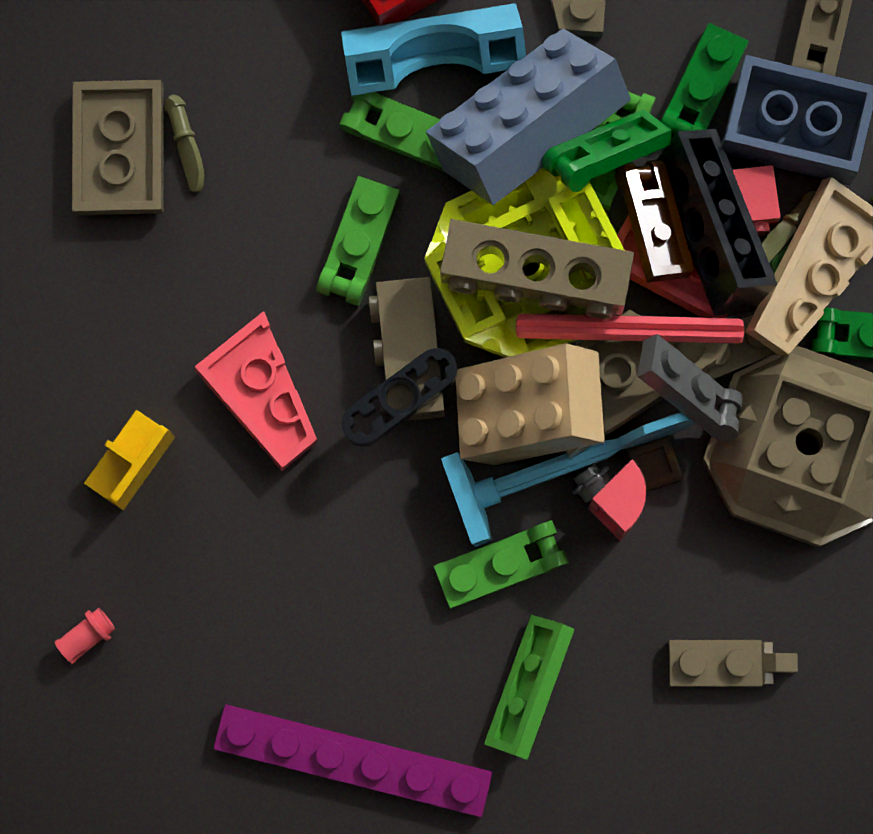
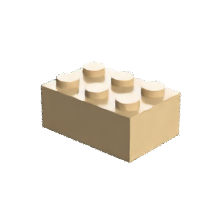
[456,343,605,465]

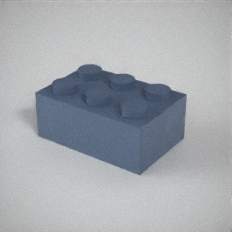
[722,55,873,185]

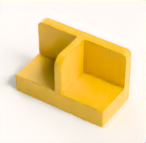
[84,410,175,510]

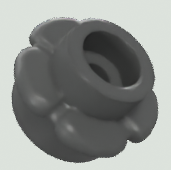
[572,464,612,503]

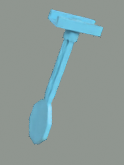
[441,413,696,547]

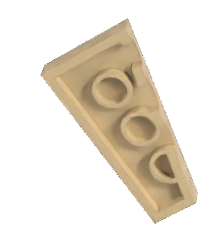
[745,177,873,356]

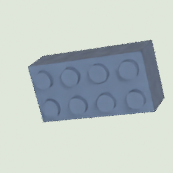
[426,28,631,205]

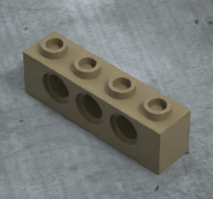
[440,219,634,319]

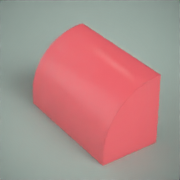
[588,460,646,541]

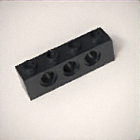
[656,129,777,316]

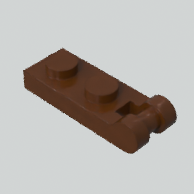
[615,159,694,283]

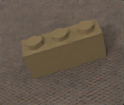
[369,277,445,421]

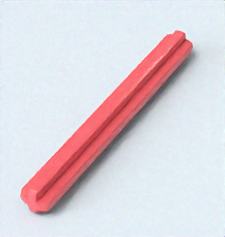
[516,313,744,344]

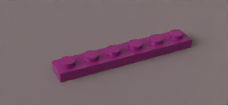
[213,704,493,817]

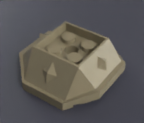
[702,346,873,547]

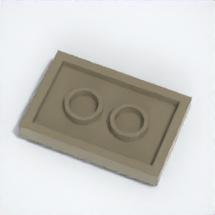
[72,80,164,215]

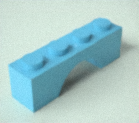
[341,3,526,96]

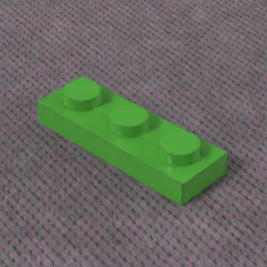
[484,615,575,760]

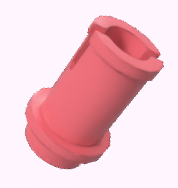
[55,608,115,664]

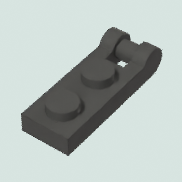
[637,334,743,441]

